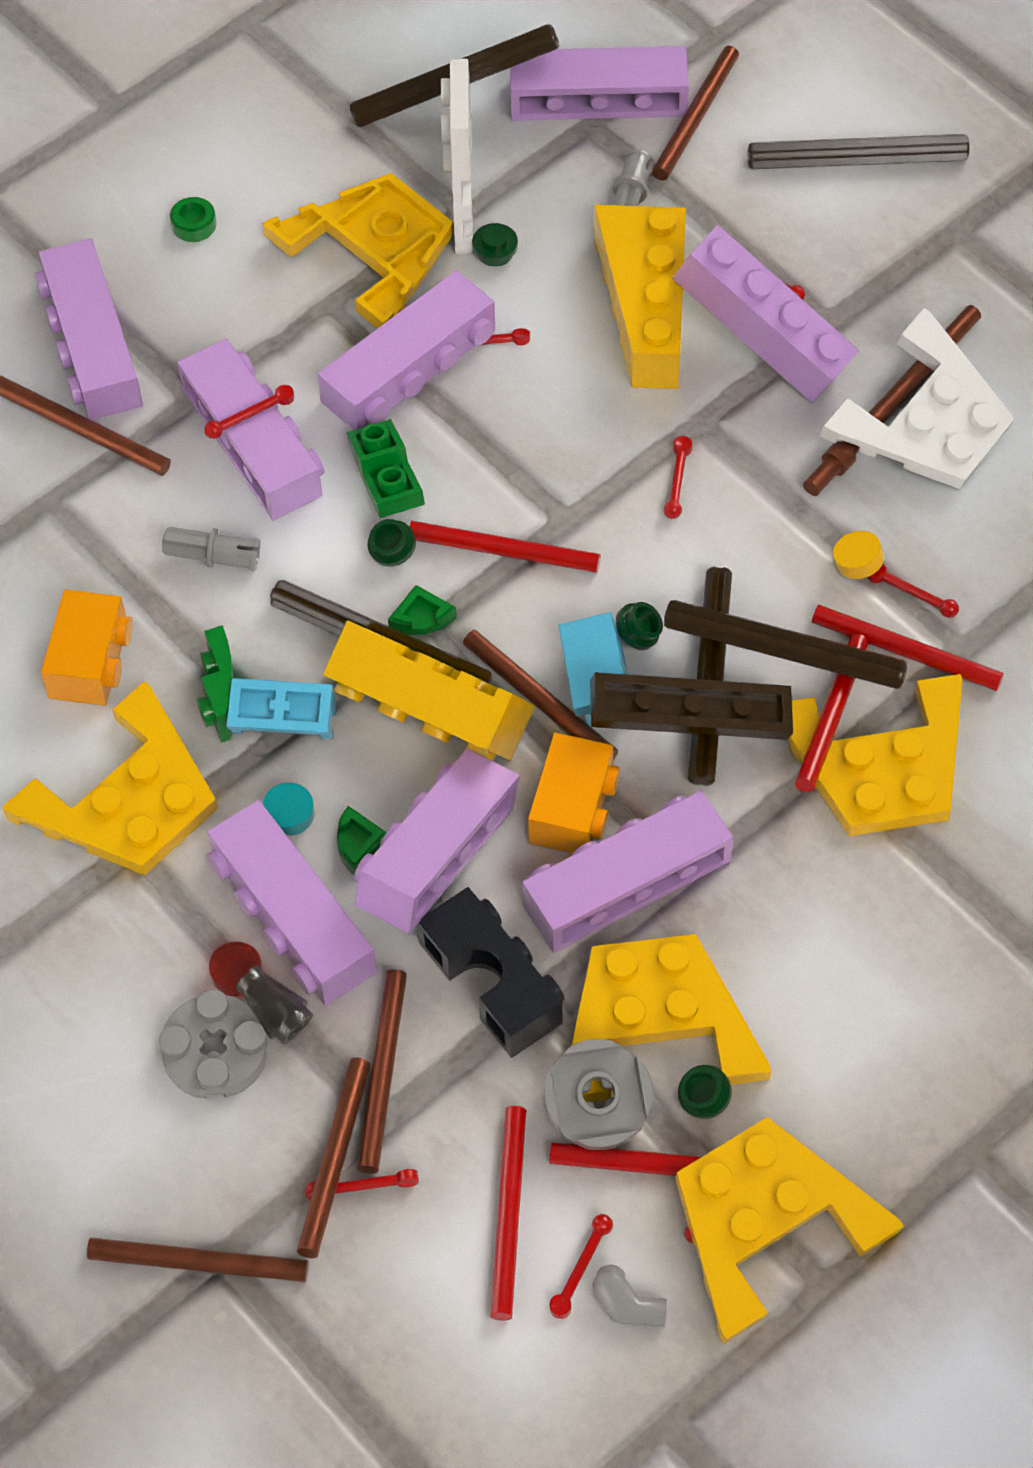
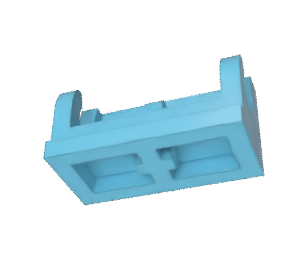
[558,612,628,726]
[227,678,337,739]

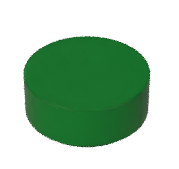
[170,197,217,242]

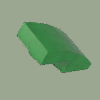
[346,419,425,518]
[196,625,235,743]

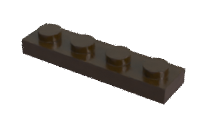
[590,672,793,740]

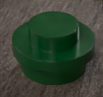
[472,223,518,267]
[367,519,416,567]
[616,602,663,650]
[678,1065,732,1119]

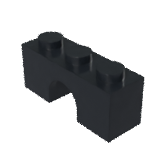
[417,887,565,1058]

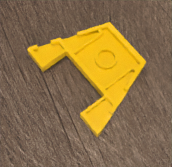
[263,173,454,329]
[788,674,963,836]
[2,681,218,875]
[571,934,771,1102]
[675,1117,904,1344]

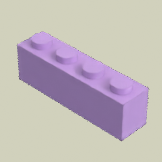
[510,46,689,121]
[672,225,859,403]
[34,238,143,420]
[317,270,495,430]
[177,338,325,521]
[354,748,520,934]
[522,790,734,954]
[206,800,377,1006]

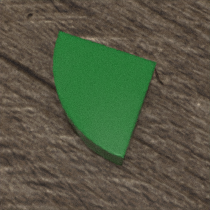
[388,585,457,635]
[337,806,387,875]

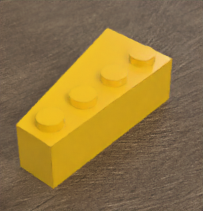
[594,204,686,389]
[323,620,535,761]

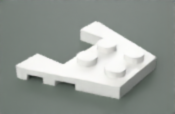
[441,59,473,254]
[820,308,1015,489]

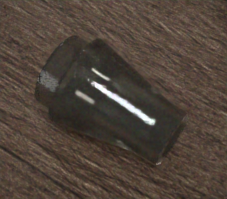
[235,966,314,1045]

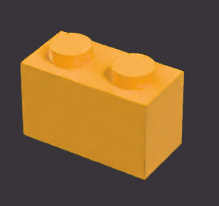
[41,589,133,706]
[528,732,621,853]

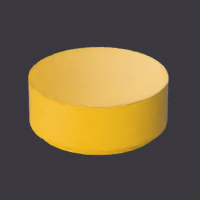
[833,531,884,579]

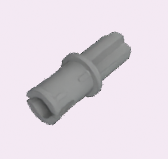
[612,149,654,206]
[162,527,261,571]

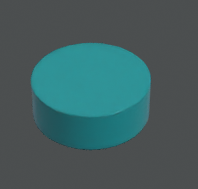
[263,783,315,836]

